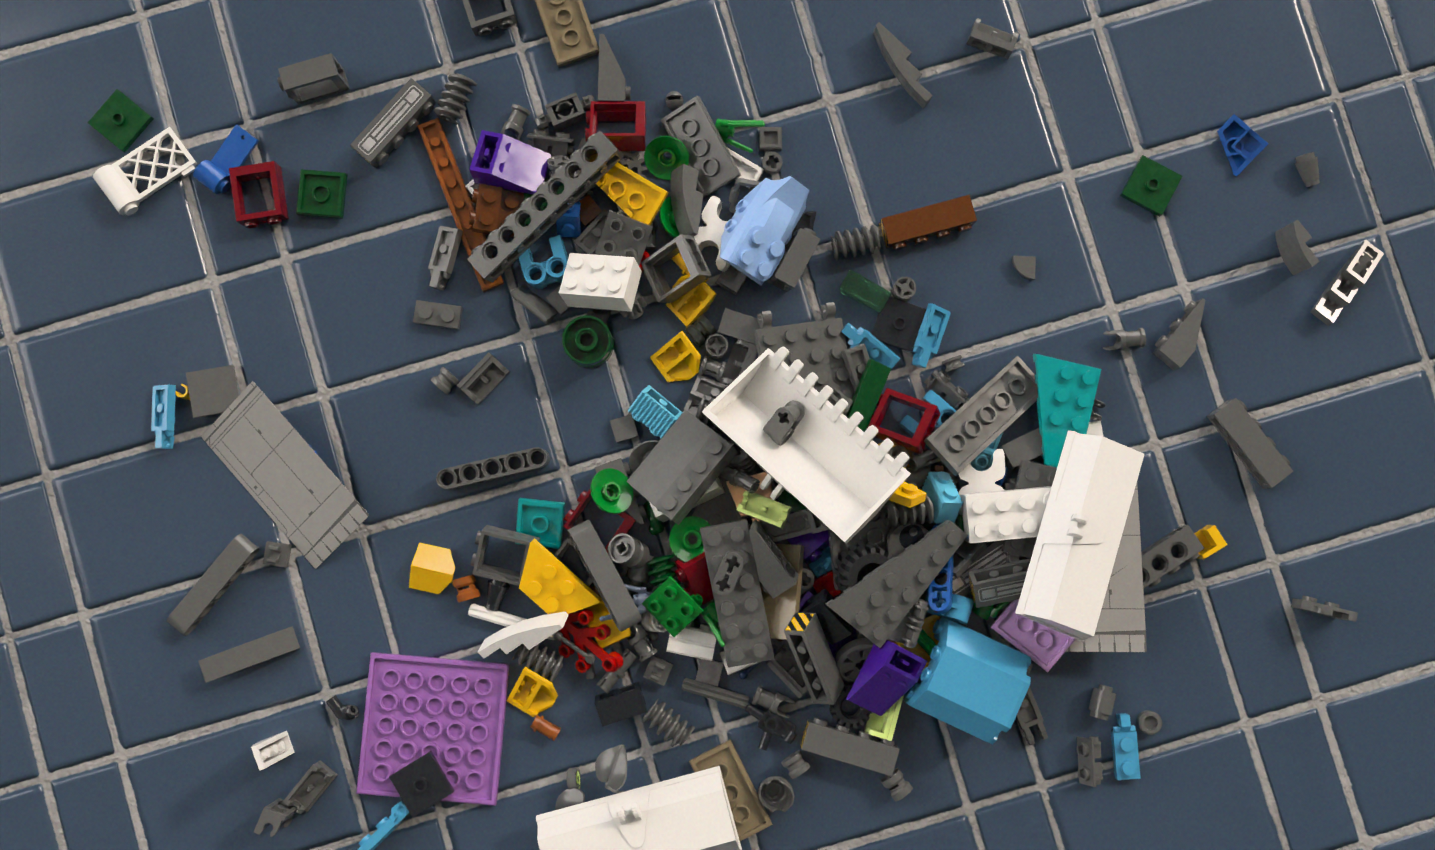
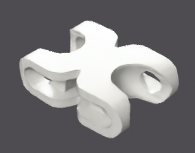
[694,196,730,272]
[958,449,1005,515]

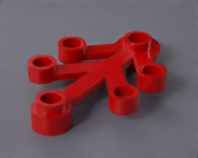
[559,609,623,673]

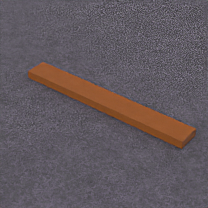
[417,118,504,292]

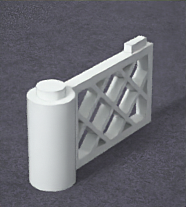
[93,127,197,216]

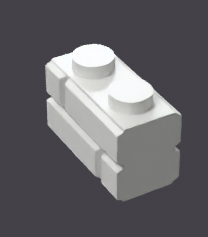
[666,623,716,661]

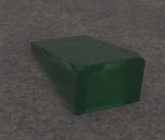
[839,269,891,313]

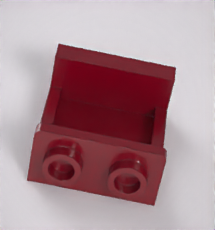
[675,552,714,606]

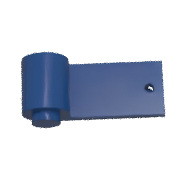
[193,124,259,194]

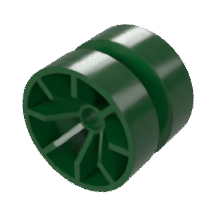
[562,315,614,369]

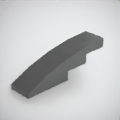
[873,22,933,109]
[1310,240,1384,326]
[198,626,300,683]

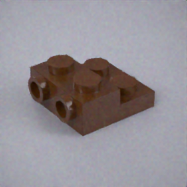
[469,184,524,239]

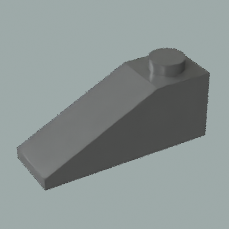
[598,34,631,101]
[749,520,799,599]

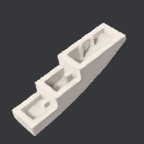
[478,612,568,658]

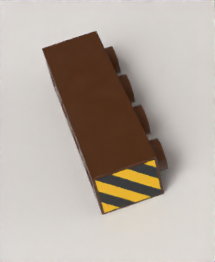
[879,194,977,250]

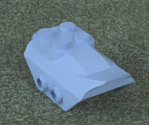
[720,176,809,286]

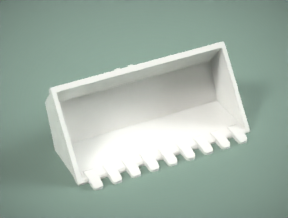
[702,347,911,544]
[1015,431,1144,642]
[536,766,742,850]

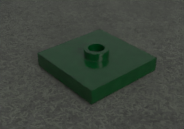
[87,89,154,153]
[1120,155,1183,217]
[296,169,348,219]

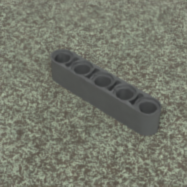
[436,447,550,490]
[567,520,642,632]
[167,533,260,636]

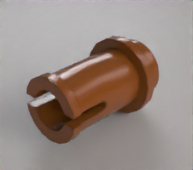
[530,715,561,741]

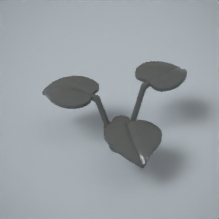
[555,744,627,810]

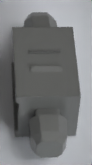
[535,92,595,132]

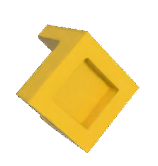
[1194,525,1228,559]

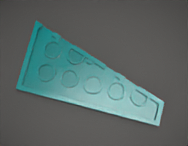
[1033,354,1101,468]

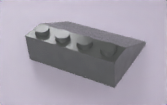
[626,410,738,525]

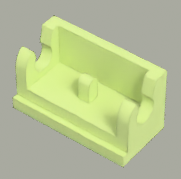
[736,491,792,529]
[864,695,904,741]

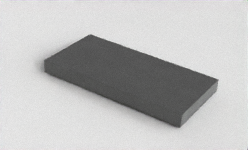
[661,96,741,199]

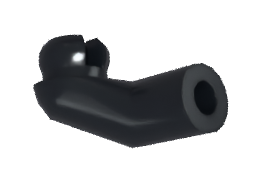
[326,695,359,720]

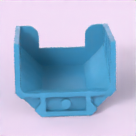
[903,617,1031,745]

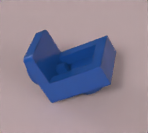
[556,202,581,237]

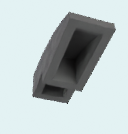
[670,164,703,236]

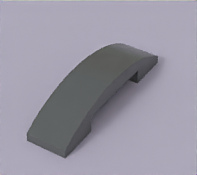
[748,509,829,542]

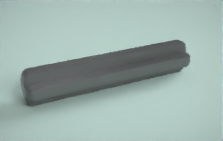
[682,678,749,709]

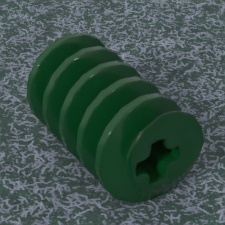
[646,554,680,593]

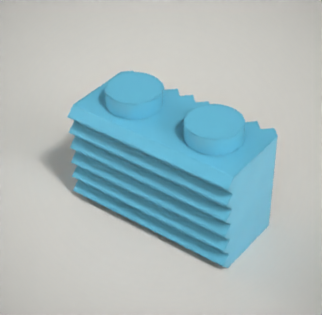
[628,385,683,439]
[922,471,963,524]

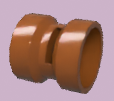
[452,574,480,603]

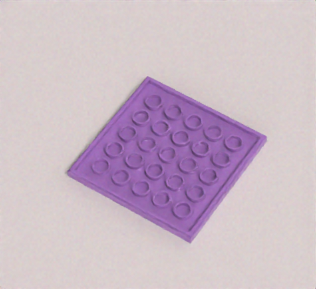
[356,652,510,806]

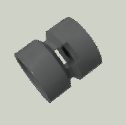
[608,533,650,569]

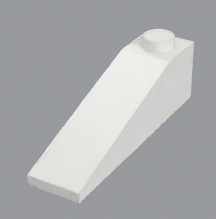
[251,731,295,770]

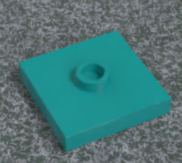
[515,498,565,549]

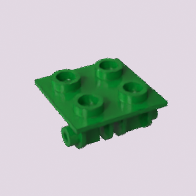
[642,576,704,637]

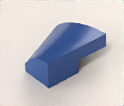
[1217,114,1269,177]

